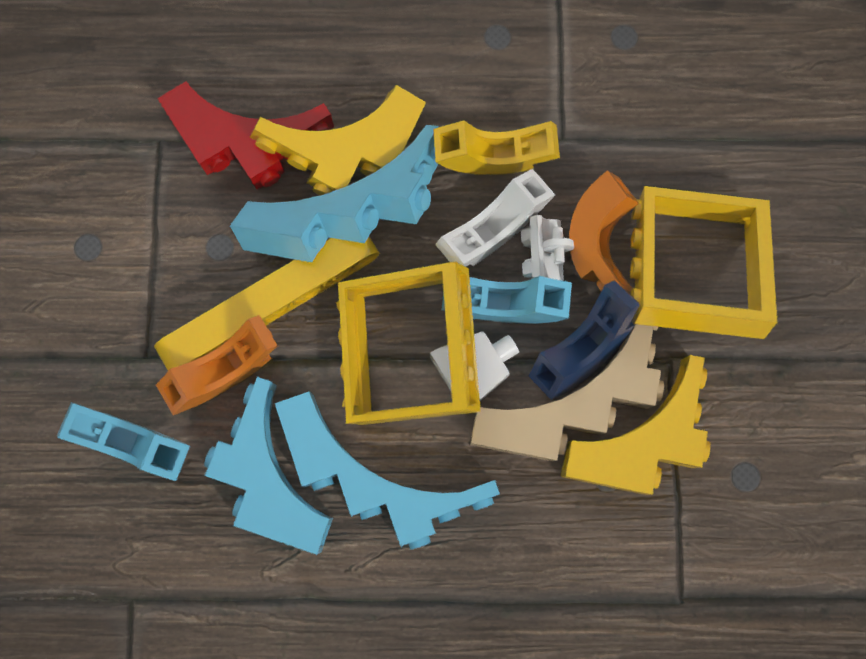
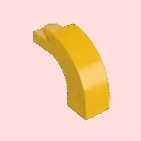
[433,120,560,175]

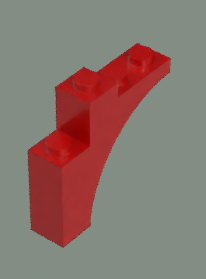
[157,81,334,190]

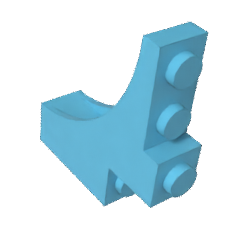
[204,377,333,555]

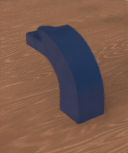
[529,281,640,401]

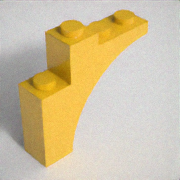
[250,85,426,196]
[561,355,710,495]

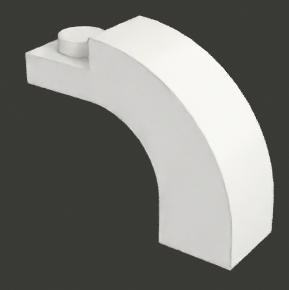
[435,169,555,267]

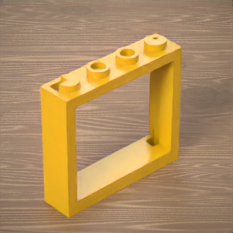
[630,186,777,339]
[336,262,481,425]

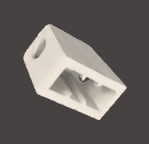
[430,332,519,401]

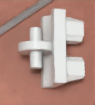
[521,215,574,281]

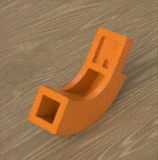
[569,170,639,294]
[156,315,278,415]

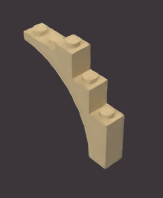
[470,298,664,462]

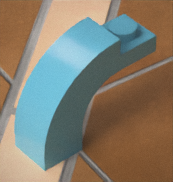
[441,276,572,324]
[57,402,190,481]

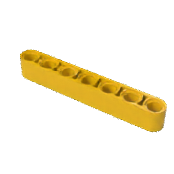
[154,237,380,371]

